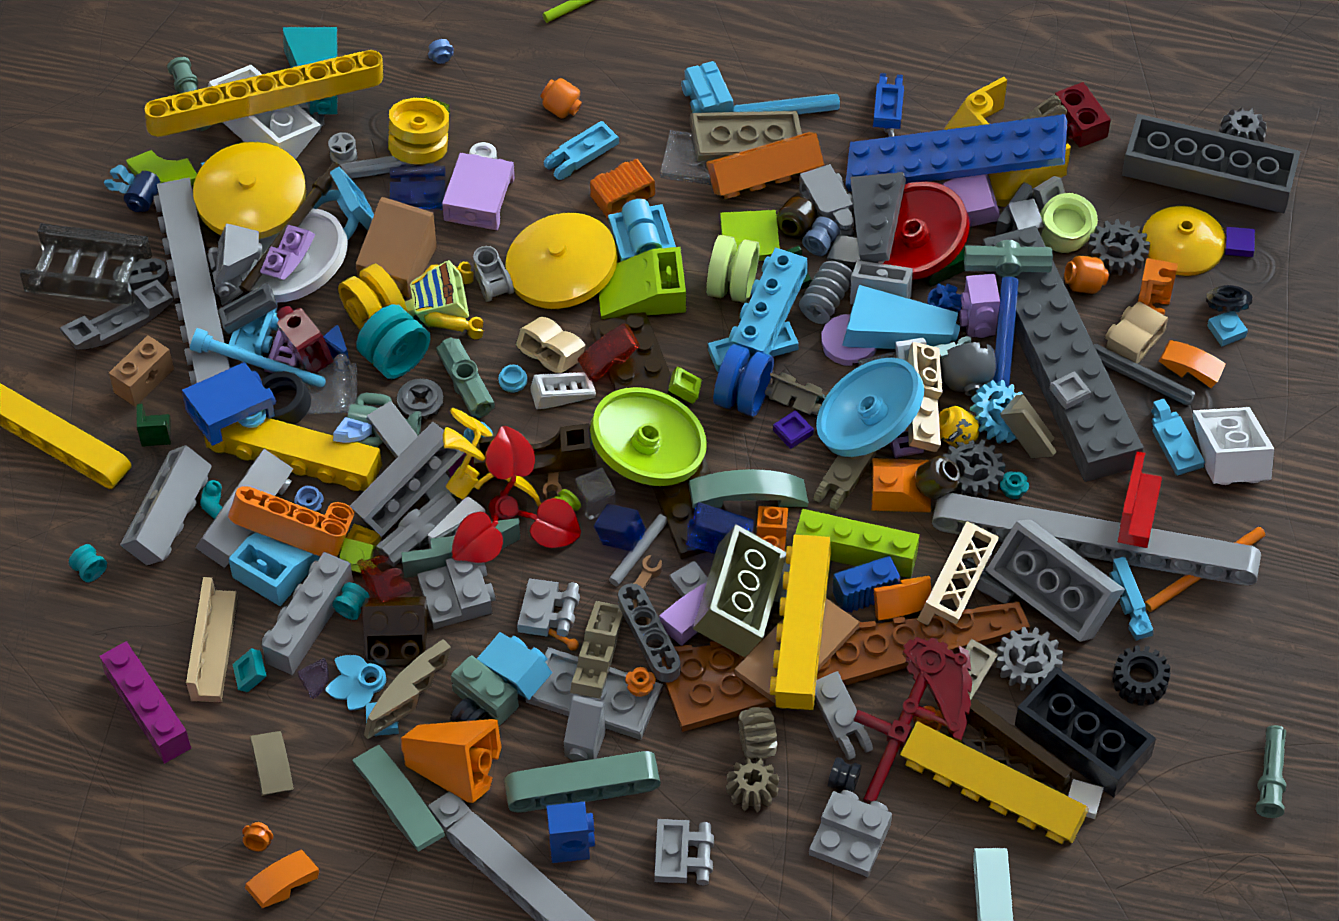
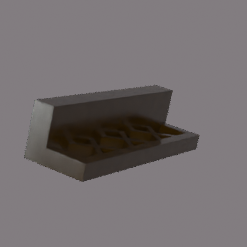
[948,697,1073,793]

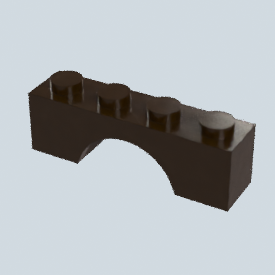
[473,423,597,481]

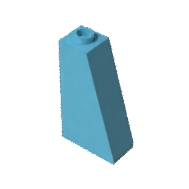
[842,285,961,349]

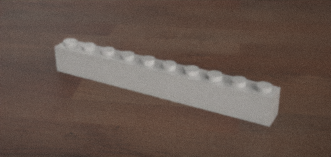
[154,178,230,385]

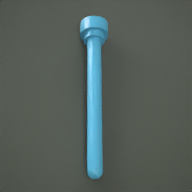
[190,328,326,388]

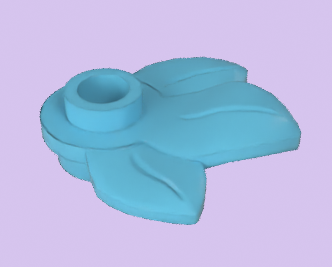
[325,655,386,710]

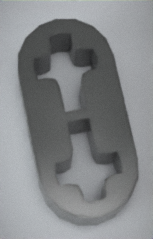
[113,258,168,293]

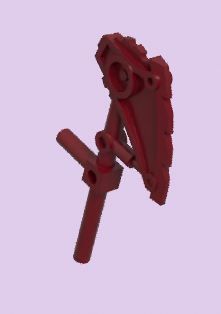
[853,637,972,804]

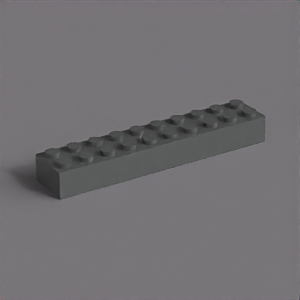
[982,225,1143,482]

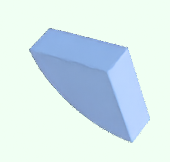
[333,417,372,443]

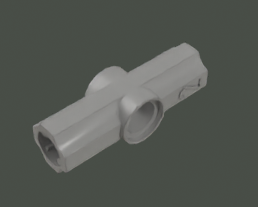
[376,490,458,567]

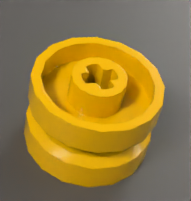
[388,98,449,165]
[338,263,407,330]

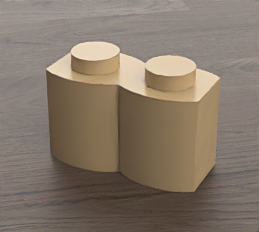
[1105,301,1168,364]
[516,317,586,373]

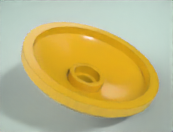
[1142,206,1226,276]

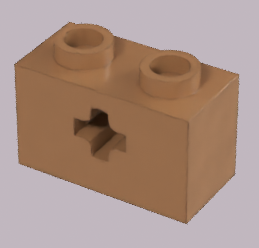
[109,335,174,407]

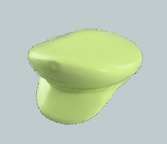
[1040,193,1098,253]

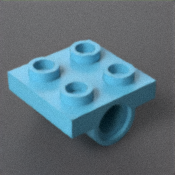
[608,199,676,262]

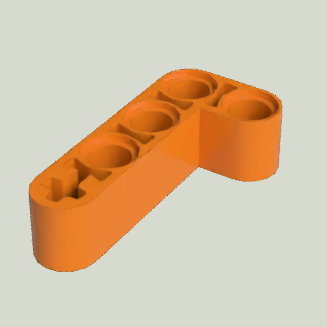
[228,486,354,557]

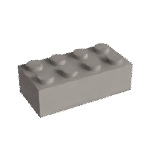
[985,519,1125,642]

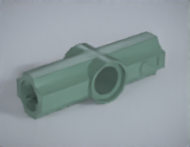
[964,240,1053,278]
[436,337,495,418]

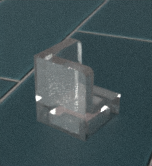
[575,468,616,520]

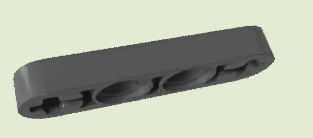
[618,583,681,682]

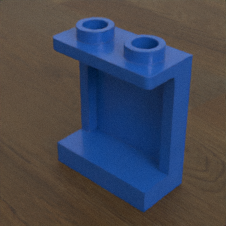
[182,362,276,446]

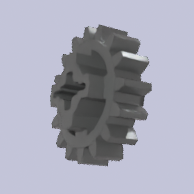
[1088,219,1150,276]
[943,440,1005,497]

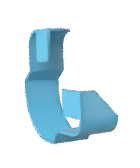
[104,165,134,194]

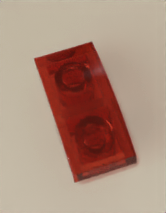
[577,323,640,382]

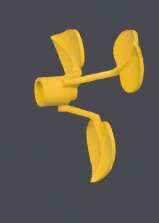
[442,408,541,507]

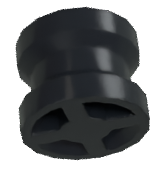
[450,698,489,722]
[828,757,862,792]

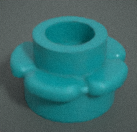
[1000,471,1029,499]

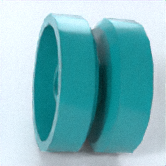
[356,304,431,379]

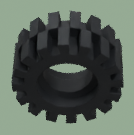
[1112,645,1171,706]

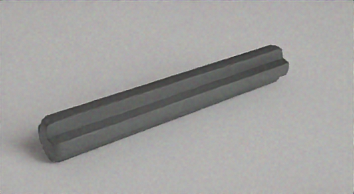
[1094,344,1195,405]

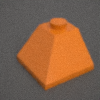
[871,458,931,512]

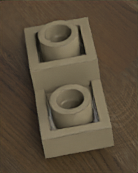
[250,731,294,796]

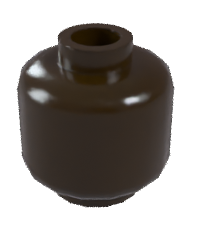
[777,196,817,238]
[915,456,960,500]

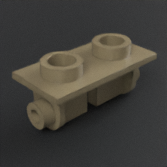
[765,372,826,416]

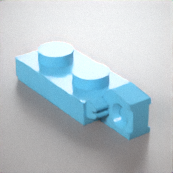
[1151,399,1205,476]
[1109,556,1153,641]

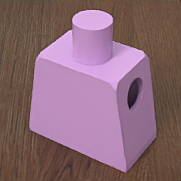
[943,174,1000,227]

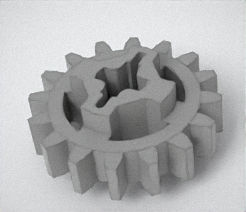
[996,627,1063,691]

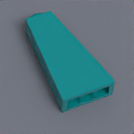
[283,27,338,114]

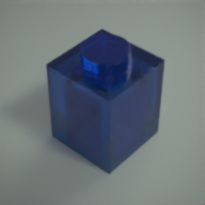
[594,504,646,552]

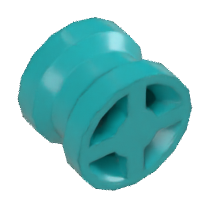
[68,544,107,582]
[332,582,370,620]

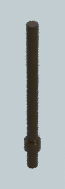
[239,162,342,294]

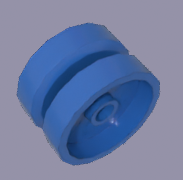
[713,344,774,417]

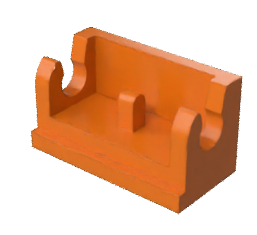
[1138,258,1178,315]

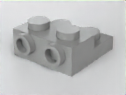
[417,558,496,629]
[809,790,892,877]

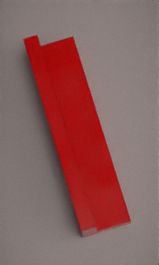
[1117,451,1162,548]

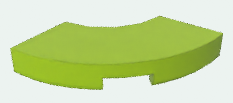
[126,150,197,186]

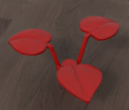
[452,426,581,563]

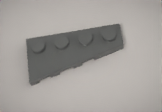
[850,172,906,262]

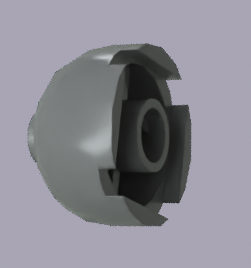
[940,343,996,396]

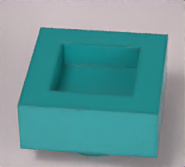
[232,648,267,692]

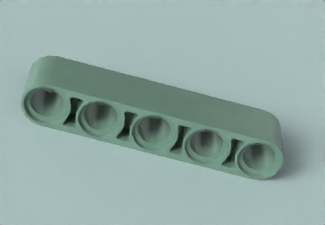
[504,751,661,813]

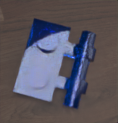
[390,163,446,209]

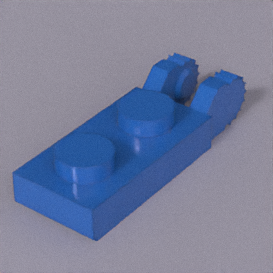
[873,73,904,129]

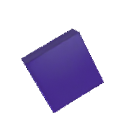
[1225,227,1255,257]
[773,410,814,449]

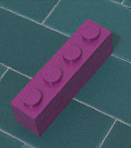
[99,641,191,764]

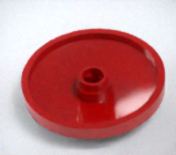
[883,182,970,280]

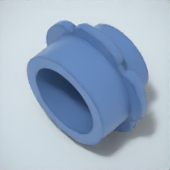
[428,39,454,64]
[294,486,324,512]

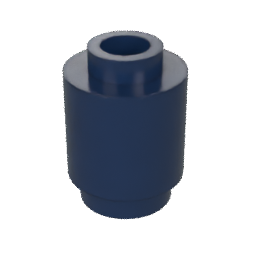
[124,171,160,212]

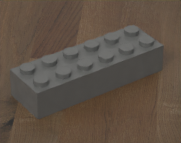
[1122,114,1301,213]

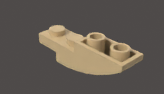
[905,342,942,452]

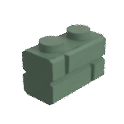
[451,655,519,726]

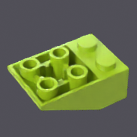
[599,247,686,319]

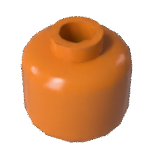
[540,78,582,119]
[1064,256,1109,294]

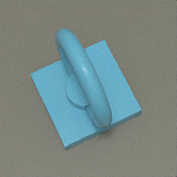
[313,167,374,240]

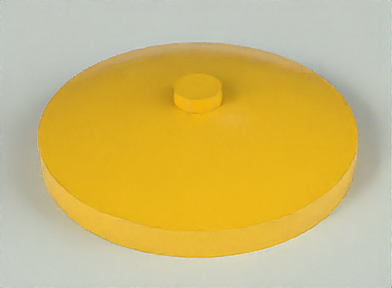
[193,142,306,239]
[506,213,618,309]

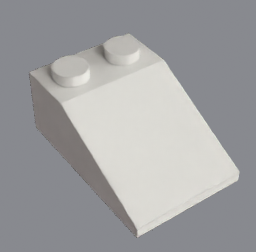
[1193,407,1274,485]

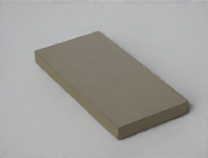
[689,111,802,161]

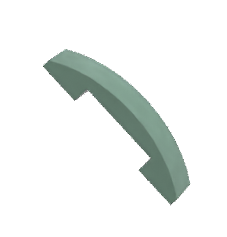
[688,469,809,508]

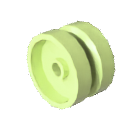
[707,235,760,303]

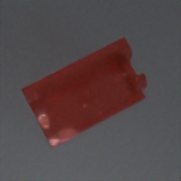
[357,555,412,603]

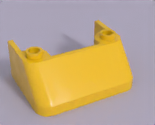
[943,77,1071,207]

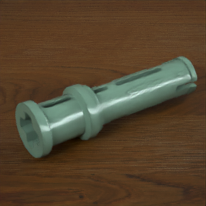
[167,57,211,131]
[1256,725,1286,818]

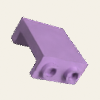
[442,153,515,230]

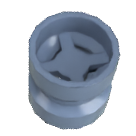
[802,216,840,256]

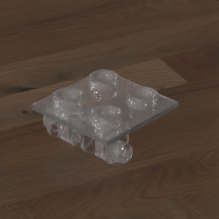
[300,354,357,414]

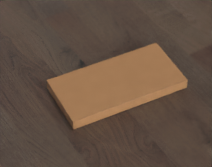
[735,598,860,709]

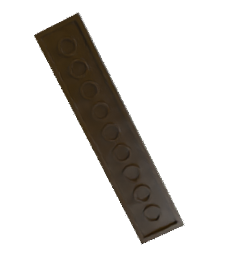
[590,312,733,559]

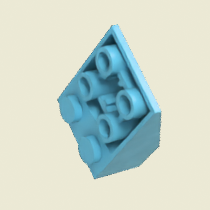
[228,532,320,606]

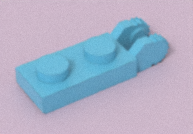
[543,121,619,180]

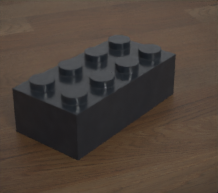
[1015,667,1156,798]

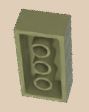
[692,524,786,657]

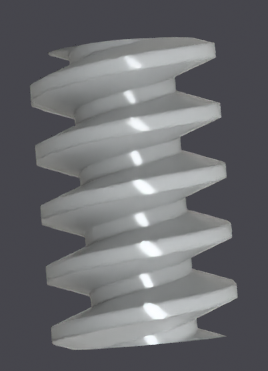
[799,261,853,324]

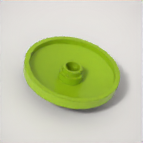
[590,387,707,486]

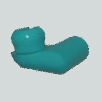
[200,480,222,519]

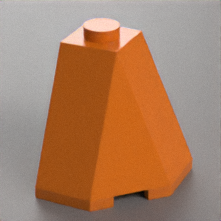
[401,719,501,803]

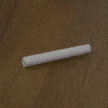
[609,514,667,586]

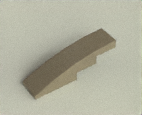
[570,601,624,699]
[364,639,451,739]

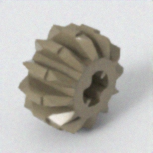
[738,707,778,760]
[726,757,779,813]

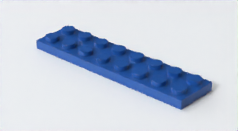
[845,114,1067,192]

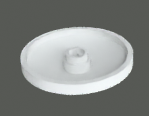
[240,208,348,302]

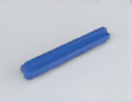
[993,277,1019,387]

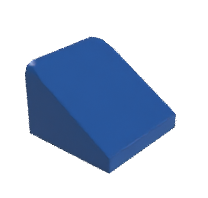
[324,325,350,368]

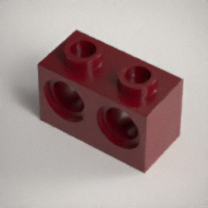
[1055,82,1111,148]

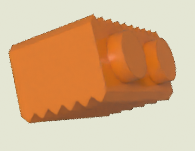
[590,159,655,218]

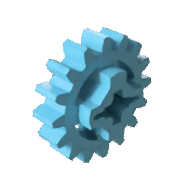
[970,380,1023,443]

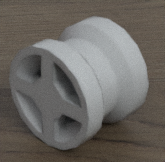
[328,132,357,164]

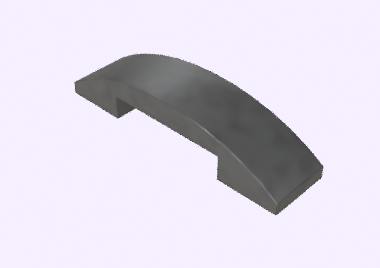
[60,280,173,349]

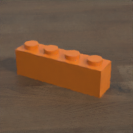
[706,132,824,199]

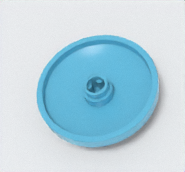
[816,358,924,457]

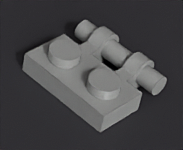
[517,578,580,637]
[655,819,714,885]

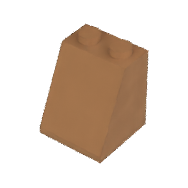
[356,197,437,297]

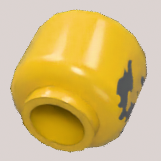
[939,406,979,448]

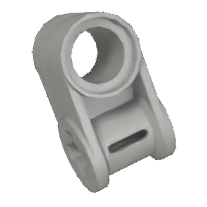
[473,246,514,302]

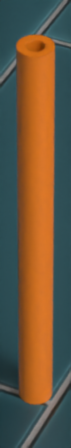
[1144,526,1265,612]

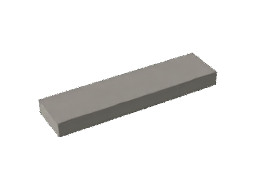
[366,401,455,502]

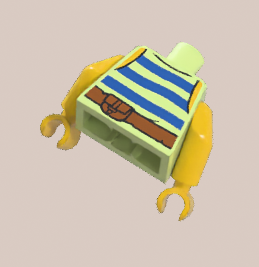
[405,260,483,339]

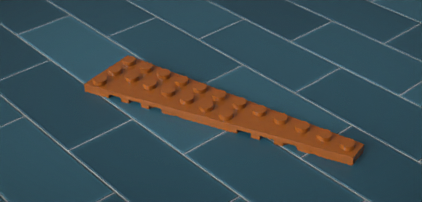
[661,602,1030,732]

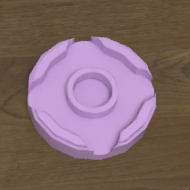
[821,314,877,366]

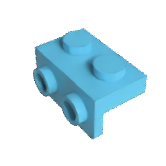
[228,308,278,356]

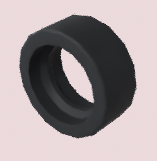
[262,371,311,425]

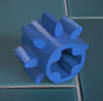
[927,284,962,312]

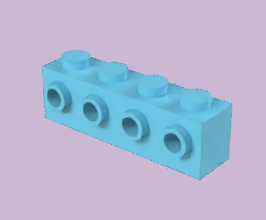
[729,247,808,359]

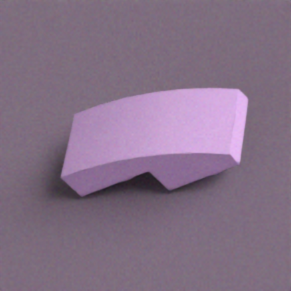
[260,225,315,280]

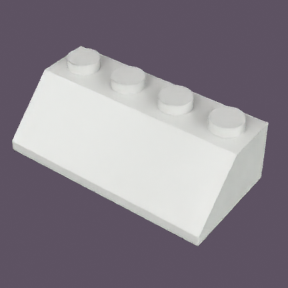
[208,65,321,159]

